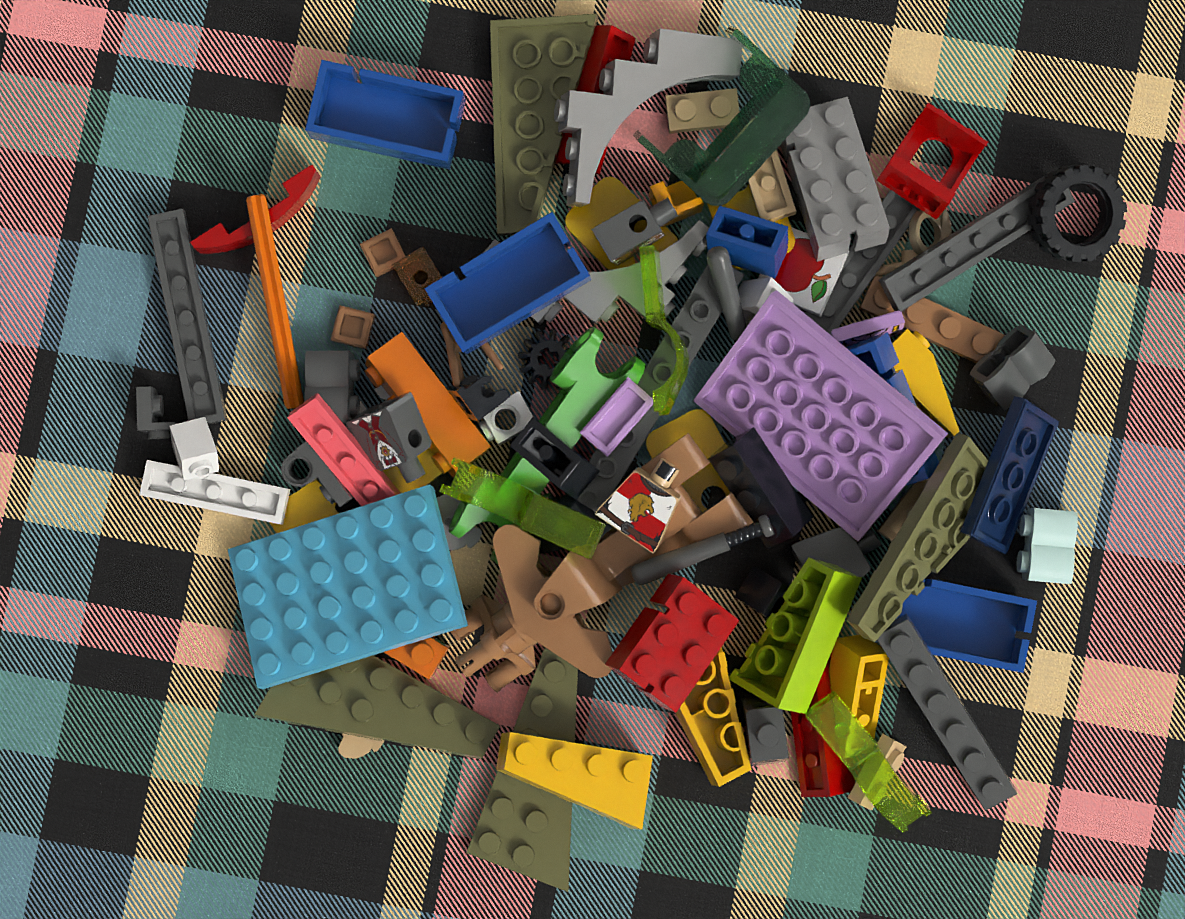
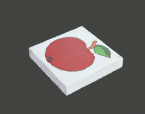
[758,227,849,317]

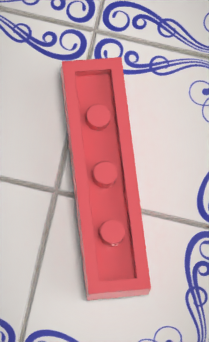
[287,393,401,506]

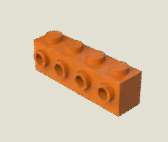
[365,332,491,478]

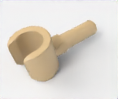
[876,250,917,276]

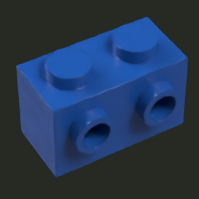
[706,205,788,278]

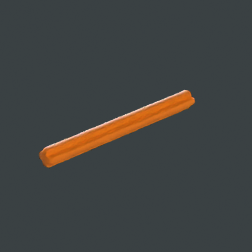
[246,194,304,409]

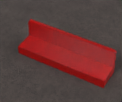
[555,25,636,174]
[791,652,855,797]

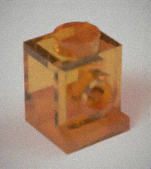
[392,247,442,307]

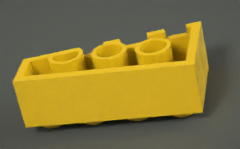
[496,732,653,830]

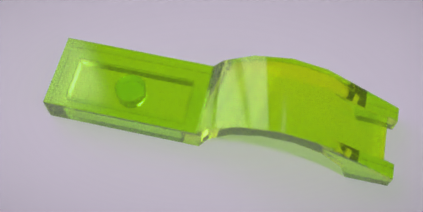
[639,245,689,416]
[439,457,606,559]
[805,691,932,833]

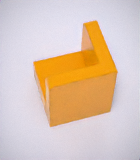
[649,179,704,227]

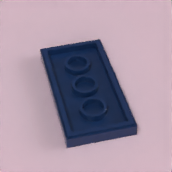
[960,396,1059,554]

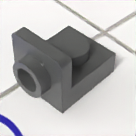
[136,386,177,439]

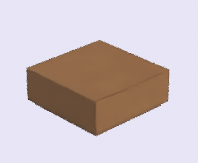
[360,228,408,277]
[331,305,375,350]

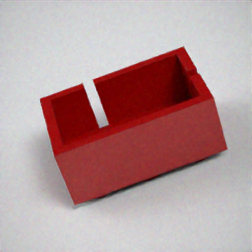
[605,574,740,713]

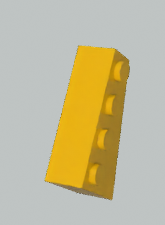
[675,647,752,787]

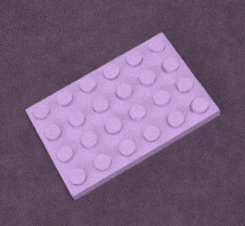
[693,290,948,541]

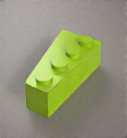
[729,557,862,714]

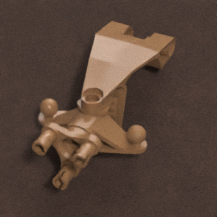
[450,433,753,693]

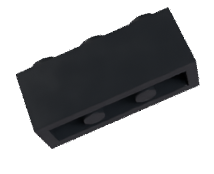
[708,427,813,549]

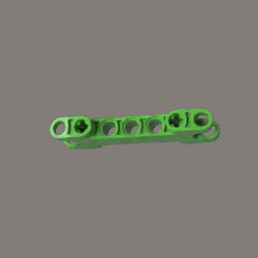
[448,327,645,564]

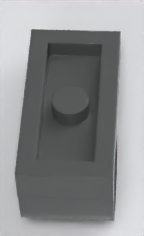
[281,441,354,507]

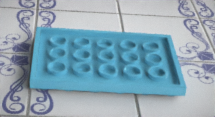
[228,484,468,689]

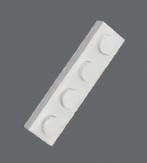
[139,460,290,525]

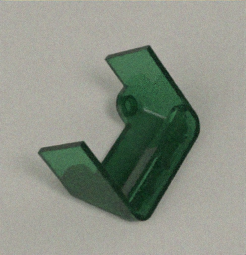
[633,26,810,206]

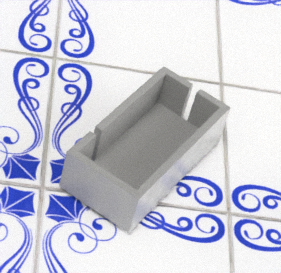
[776,97,890,262]

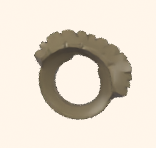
[908,209,952,255]

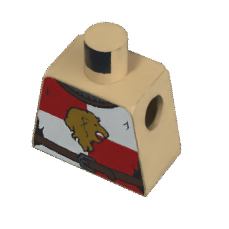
[595,458,681,554]

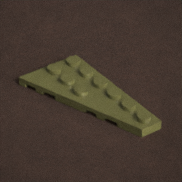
[490,14,598,236]
[846,433,988,642]
[466,648,578,892]
[254,655,500,760]

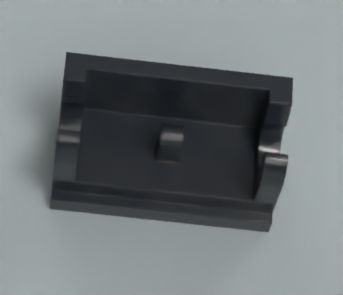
[446,375,510,421]

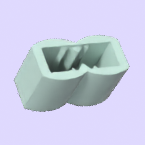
[1017,508,1078,584]

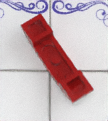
[190,164,321,254]

